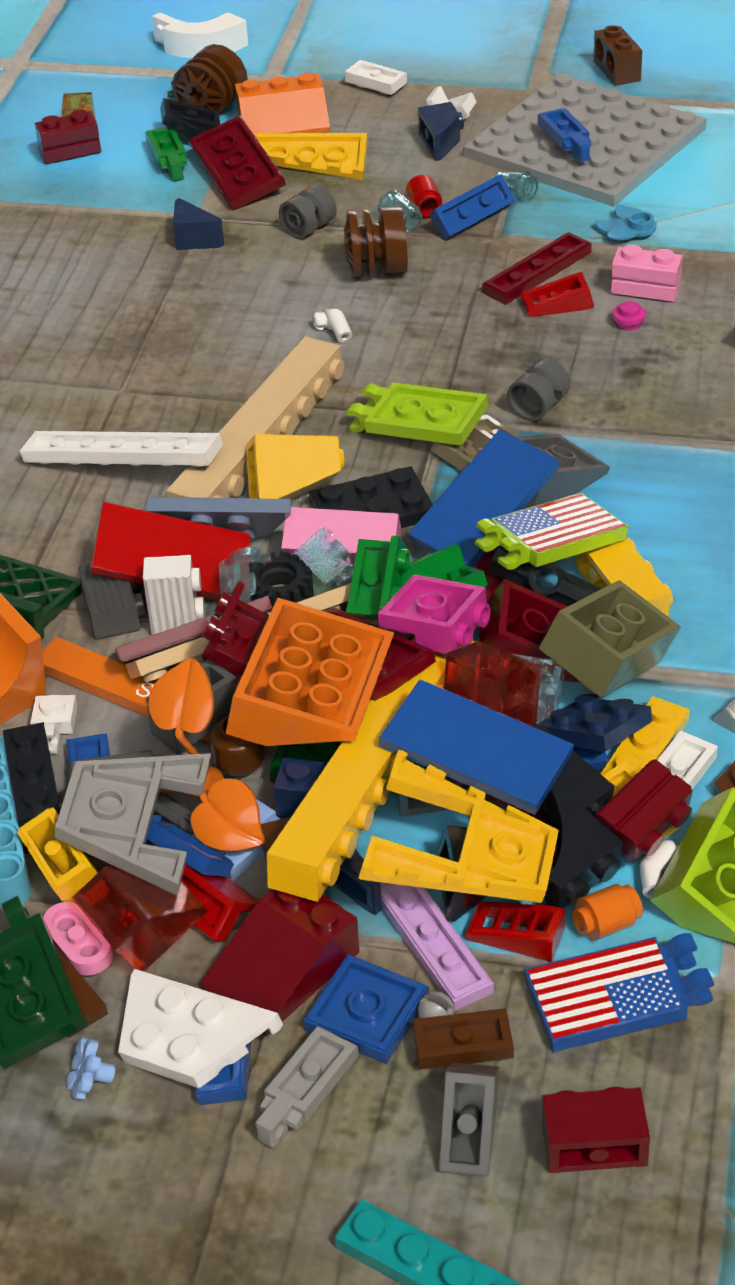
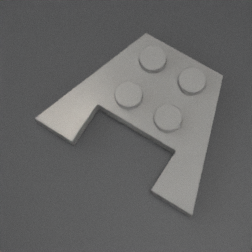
[55,753,211,896]

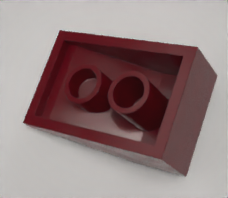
[476,579,580,682]
[200,889,360,1036]

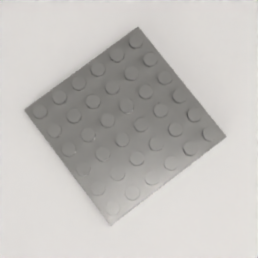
[463,74,706,207]

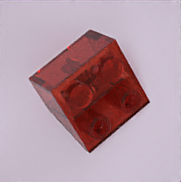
[443,641,542,728]
[72,865,208,972]

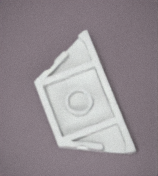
[118,969,283,1088]

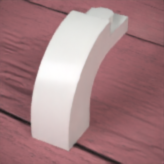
[152,12,248,58]

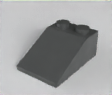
[516,434,610,509]

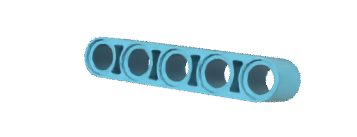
[0,735,31,908]

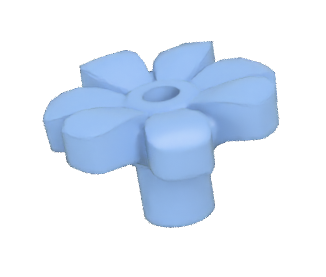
[66,1038,115,1100]

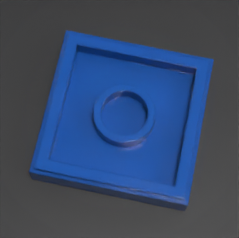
[303,954,429,1064]

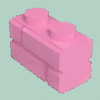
[611,245,683,302]

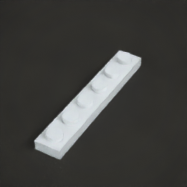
[20,431,223,467]

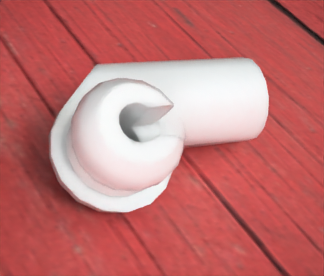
[312,309,352,342]
[639,840,678,899]

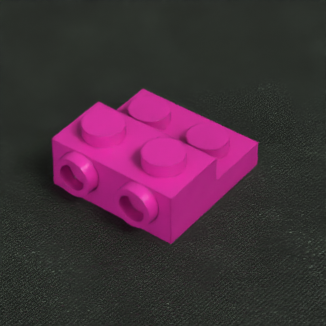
[378,574,491,655]

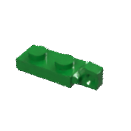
[145,127,187,180]

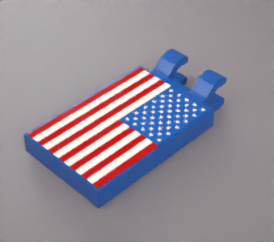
[524,933,714,1053]

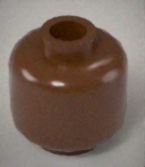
[210,715,265,776]

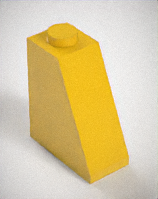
[246,434,344,499]

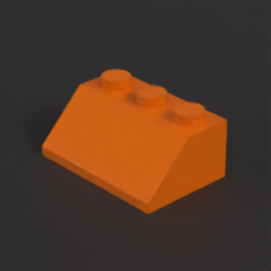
[235,73,330,133]

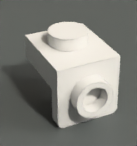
[426,86,476,120]

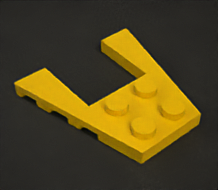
[358,749,559,903]

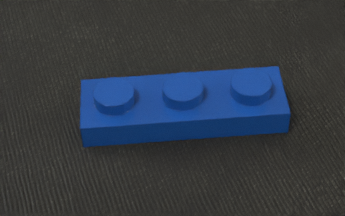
[429,174,516,241]

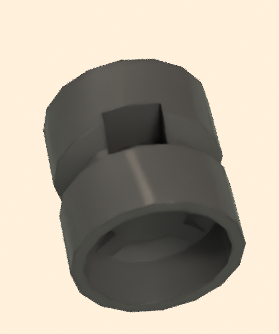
[278,184,337,239]
[507,358,570,421]

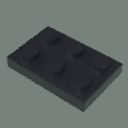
[309,466,433,528]

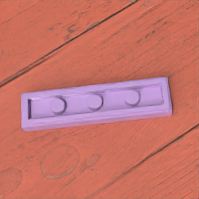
[380,882,494,1011]

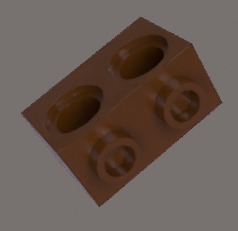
[594,25,643,86]

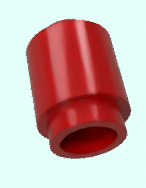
[406,175,442,218]

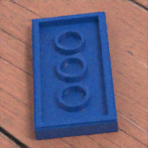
[408,429,560,567]
[379,679,574,815]

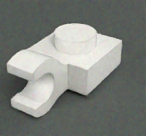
[30,695,77,754]

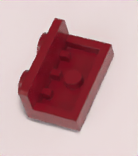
[201,581,269,676]

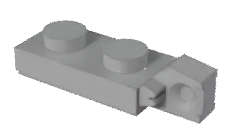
[255,1026,358,1148]

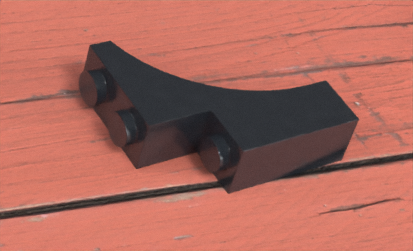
[536,724,623,909]

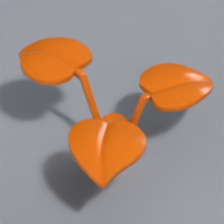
[148,658,265,851]

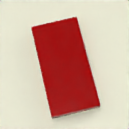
[90,502,250,601]

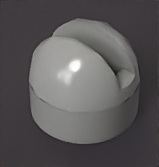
[417,991,455,1018]

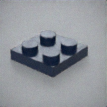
[535,694,653,752]

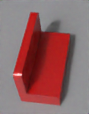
[155,864,259,942]

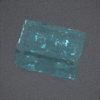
[219,547,271,603]

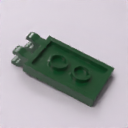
[0,895,88,1069]

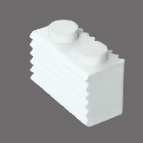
[143,555,205,635]

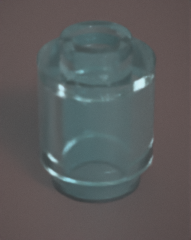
[378,190,422,232]

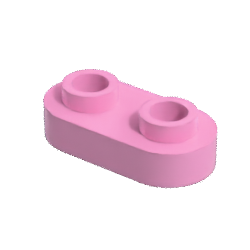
[43,902,113,976]

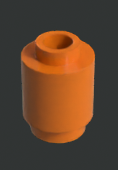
[572,884,643,941]

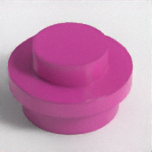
[613,301,646,331]

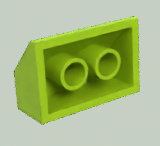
[650,787,735,943]

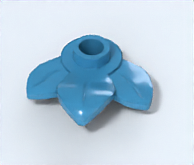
[595,205,656,241]

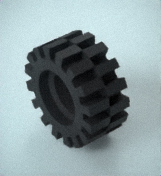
[244,552,314,613]

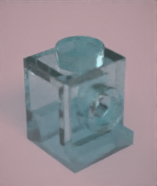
[295,526,354,587]

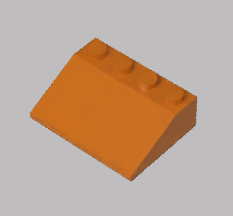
[225,598,394,746]

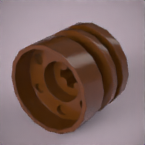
[172,44,248,115]
[344,206,408,278]

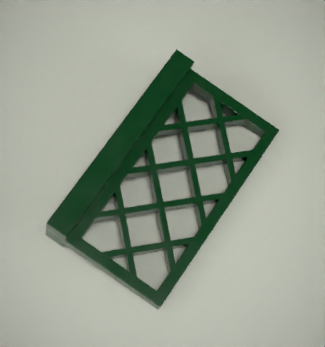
[0,555,82,640]

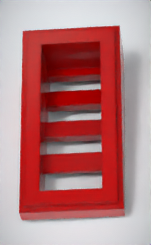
[520,271,594,317]
[466,901,566,962]

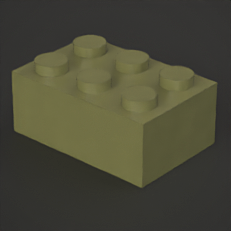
[539,580,681,698]

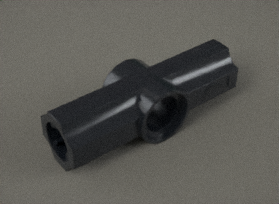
[488,546,602,606]

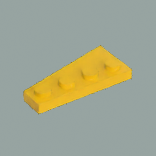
[253,133,368,181]

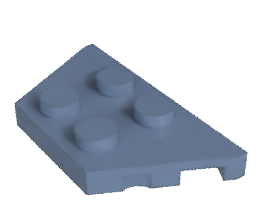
[146,497,292,543]

